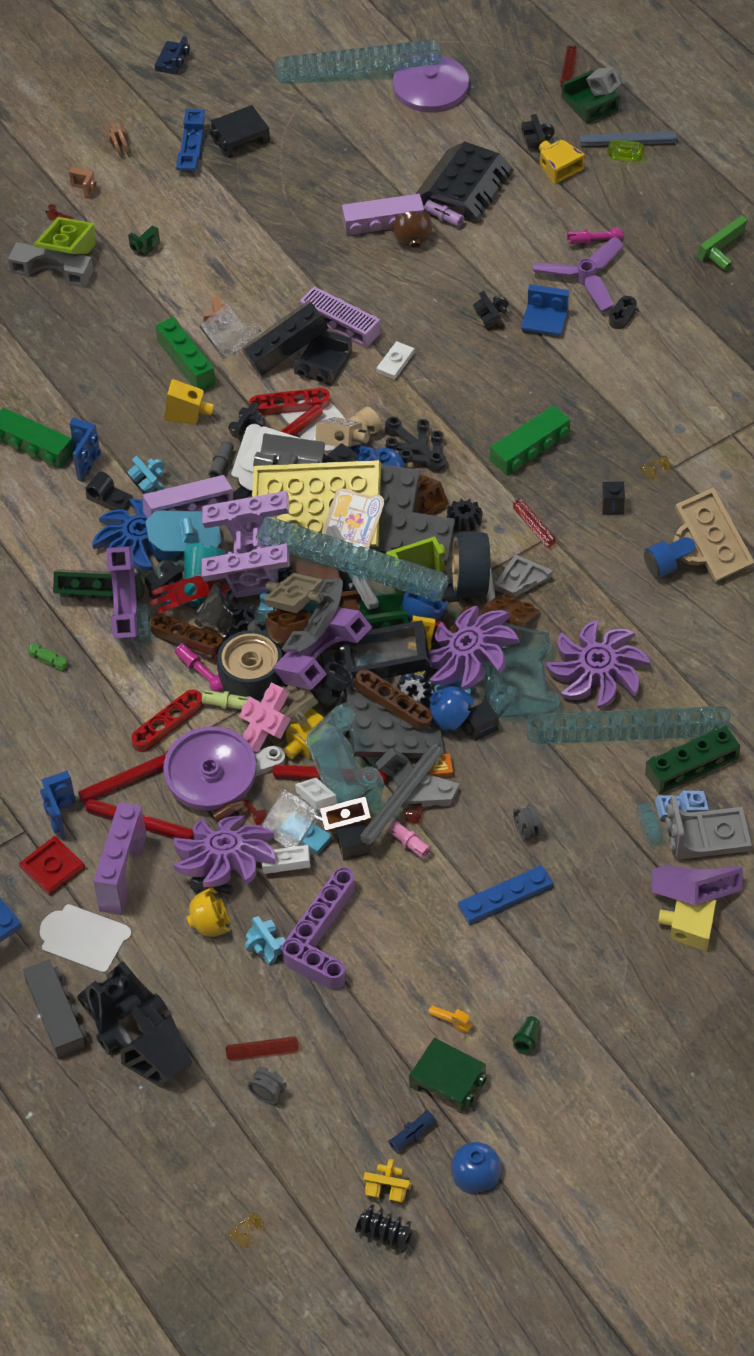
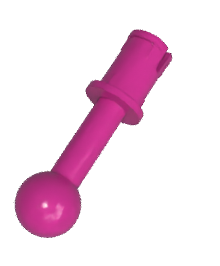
[566,227,624,245]
[174,643,225,692]

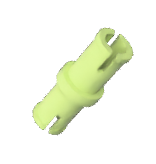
[202,689,249,710]

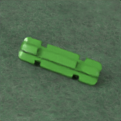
[28,643,68,671]

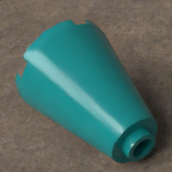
[184,543,226,607]

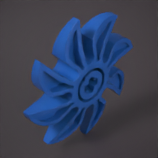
[92,499,182,571]

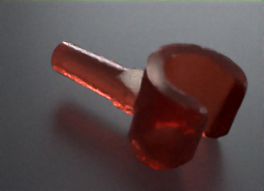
[45,204,74,220]
[244,799,268,825]
[405,805,426,824]

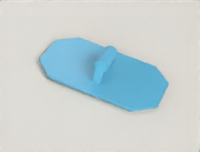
[146,511,222,552]

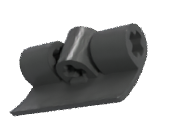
[253,433,325,466]

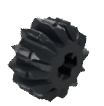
[446,498,483,532]
[397,674,434,711]

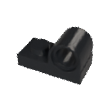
[85,472,133,511]

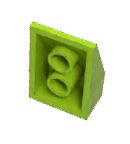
[34,217,95,254]

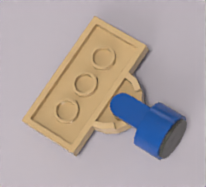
[644,487,754,582]

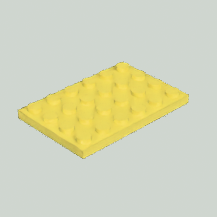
[252,460,381,547]

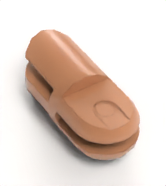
[104,119,129,154]

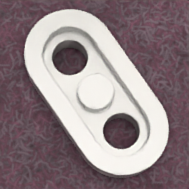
[254,746,286,776]

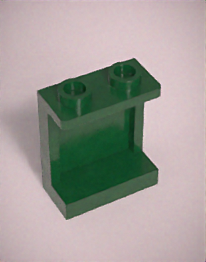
[561,70,619,124]
[359,593,408,630]
[409,1037,488,1113]

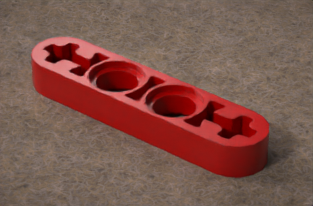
[249,388,330,415]
[131,689,203,752]

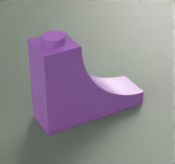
[652,865,743,905]

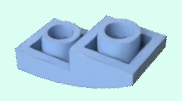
[655,791,709,820]

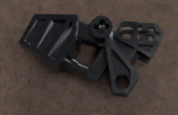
[77,961,192,1087]

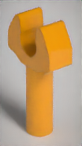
[429,1005,473,1032]

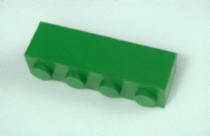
[155,317,216,390]
[490,405,571,475]
[0,407,74,469]

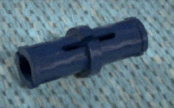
[388,1110,436,1153]

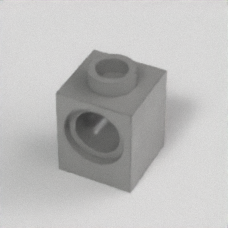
[587,67,621,95]

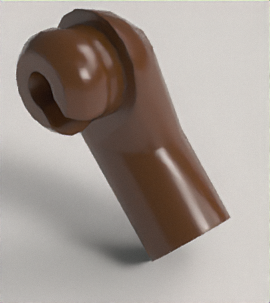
[213,800,248,822]

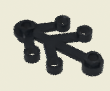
[385,416,446,471]

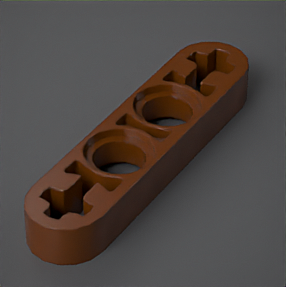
[149,614,223,656]
[354,670,433,730]

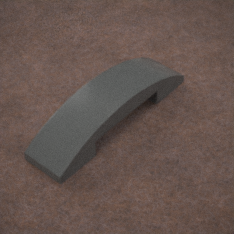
[282,578,343,652]

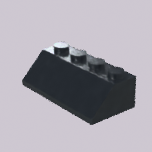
[241,300,329,376]

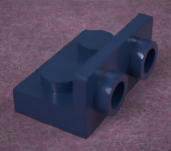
[155,36,190,75]

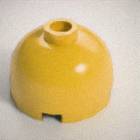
[187,888,231,937]

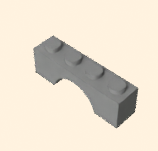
[8,242,93,288]

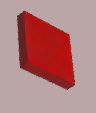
[19,836,85,896]

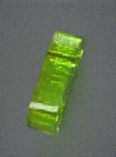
[607,140,645,162]

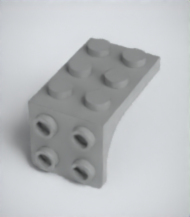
[665,796,752,860]

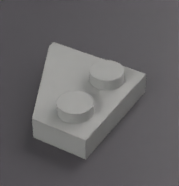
[494,554,552,597]
[401,774,459,808]

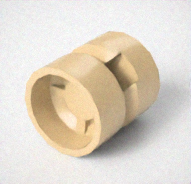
[348,407,382,445]

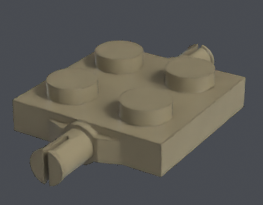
[264,573,324,613]
[280,683,318,725]

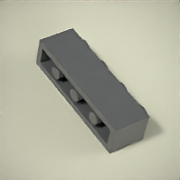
[23,959,87,1059]

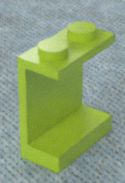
[386,537,446,593]

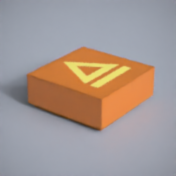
[429,753,453,778]

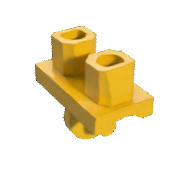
[363,1159,412,1203]

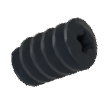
[355,1204,413,1254]

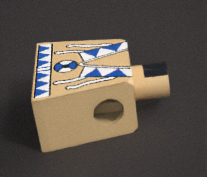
[315,417,370,447]

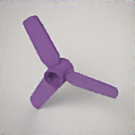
[533,237,623,312]

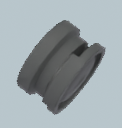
[513,803,542,840]
[247,1067,287,1104]

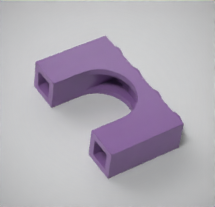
[106,546,139,638]
[272,607,372,690]
[93,802,147,915]

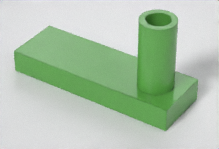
[697,215,748,271]

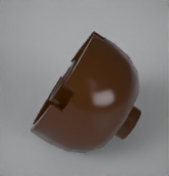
[391,211,432,248]
[265,609,310,646]

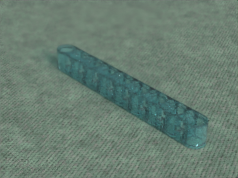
[274,40,442,82]
[256,516,449,601]
[526,706,731,744]

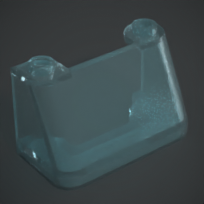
[483,623,560,718]
[306,702,385,805]

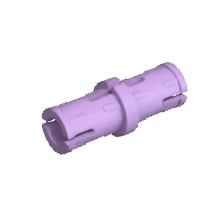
[424,200,464,227]

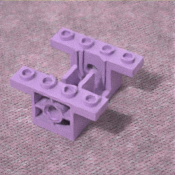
[201,491,289,598]

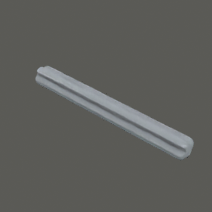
[326,525,379,610]

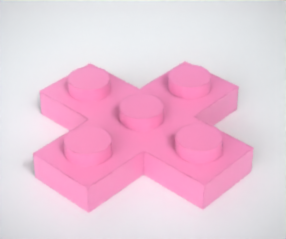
[239,682,291,753]

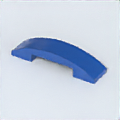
[176,109,205,171]

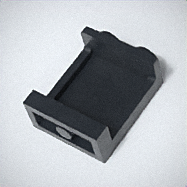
[210,105,270,157]
[293,330,352,386]

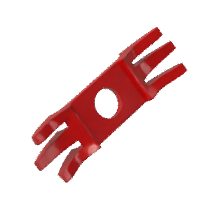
[150,574,231,614]

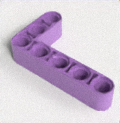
[282,867,355,990]

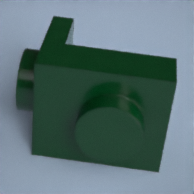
[128,225,160,256]

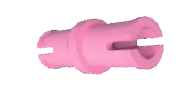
[388,821,432,859]

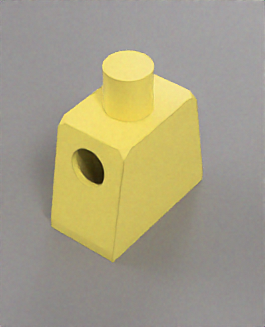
[658,900,716,951]

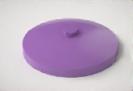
[393,55,469,112]
[164,726,256,810]

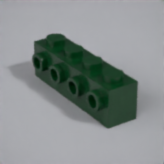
[53,569,145,600]
[645,726,741,794]

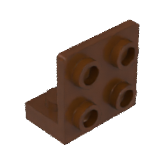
[413,474,449,515]
[481,593,540,646]

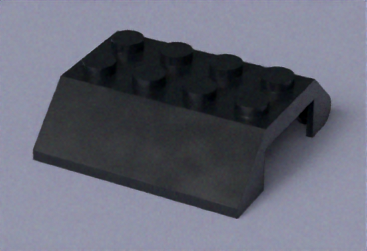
[415,141,513,224]

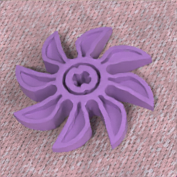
[429,606,520,690]
[546,620,650,709]
[174,815,276,887]

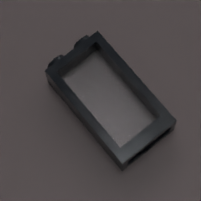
[340,620,431,679]

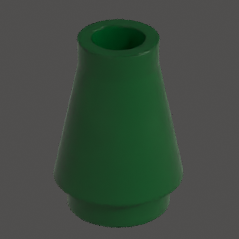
[513,1016,540,1054]

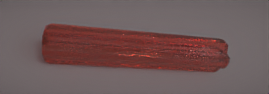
[560,45,577,88]
[513,498,556,547]
[225,1036,298,1059]

